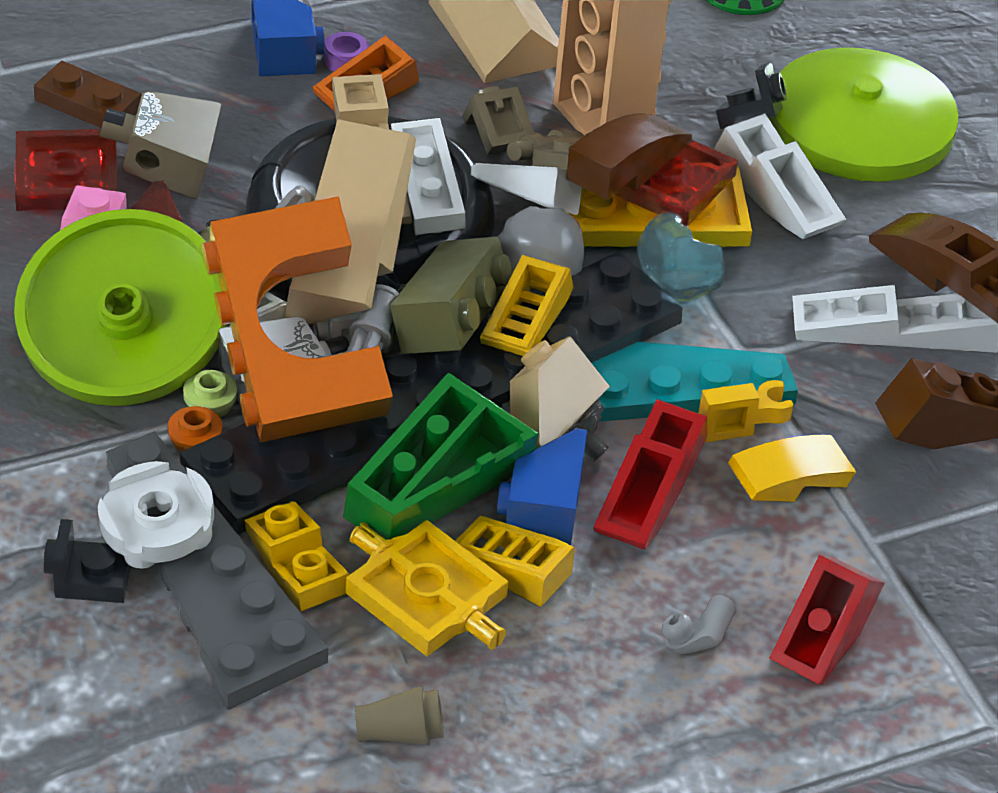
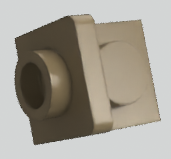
[463,86,534,155]

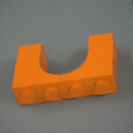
[202,196,393,443]

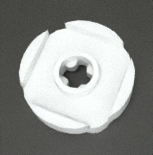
[98,461,215,569]

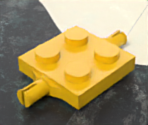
[345,520,509,657]

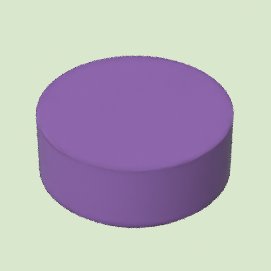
[322,32,369,71]

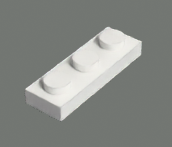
[391,118,466,235]

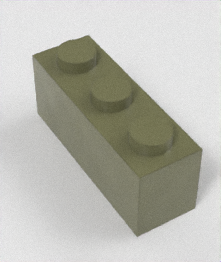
[390,237,512,354]

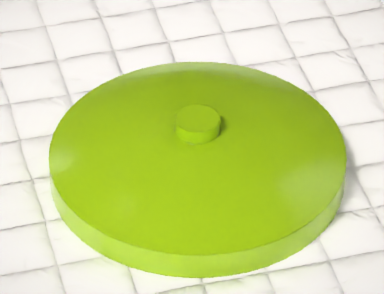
[768,48,959,182]
[14,209,227,406]

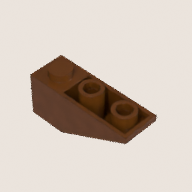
[875,358,998,450]

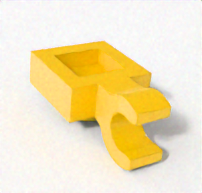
[698,380,794,443]

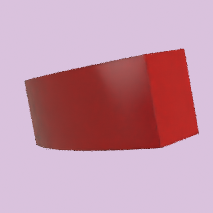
[593,399,707,550]

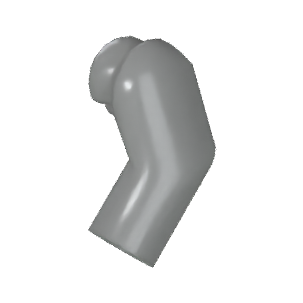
[662,595,736,655]

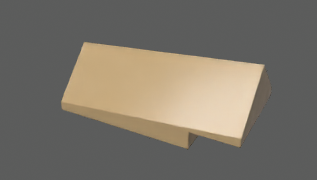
[429,0,559,84]
[284,119,416,324]

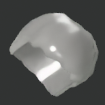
[498,206,584,292]

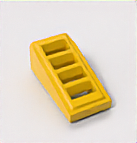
[480,255,574,356]
[455,515,575,607]

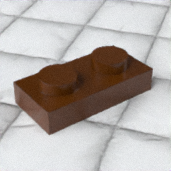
[34,60,142,128]

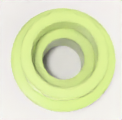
[183,370,237,417]

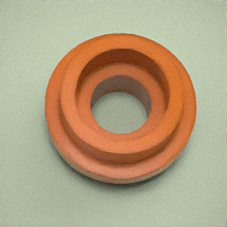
[168,406,223,452]

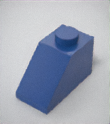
[251,0,324,76]
[497,428,587,545]

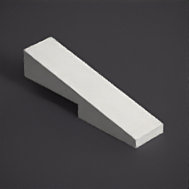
[792,285,998,353]

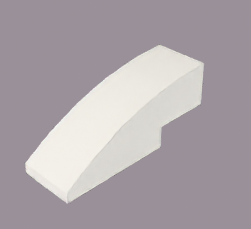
[714,114,846,239]

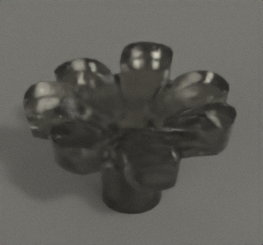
[562,399,609,462]

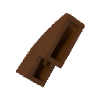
[566,113,692,200]

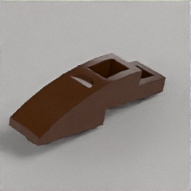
[869,212,998,323]

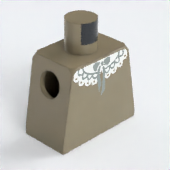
[100,91,222,199]

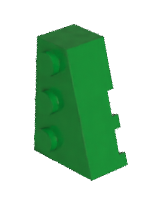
[343,372,538,540]

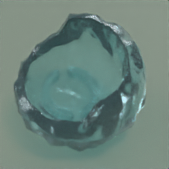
[637,212,725,302]

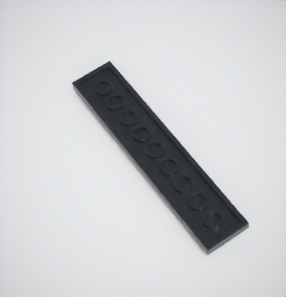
[179,251,683,535]

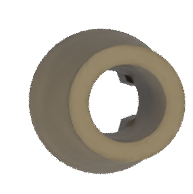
[355,686,444,745]

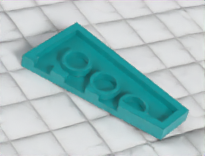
[587,342,798,423]

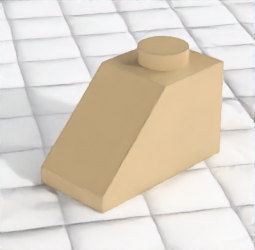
[510,337,610,450]

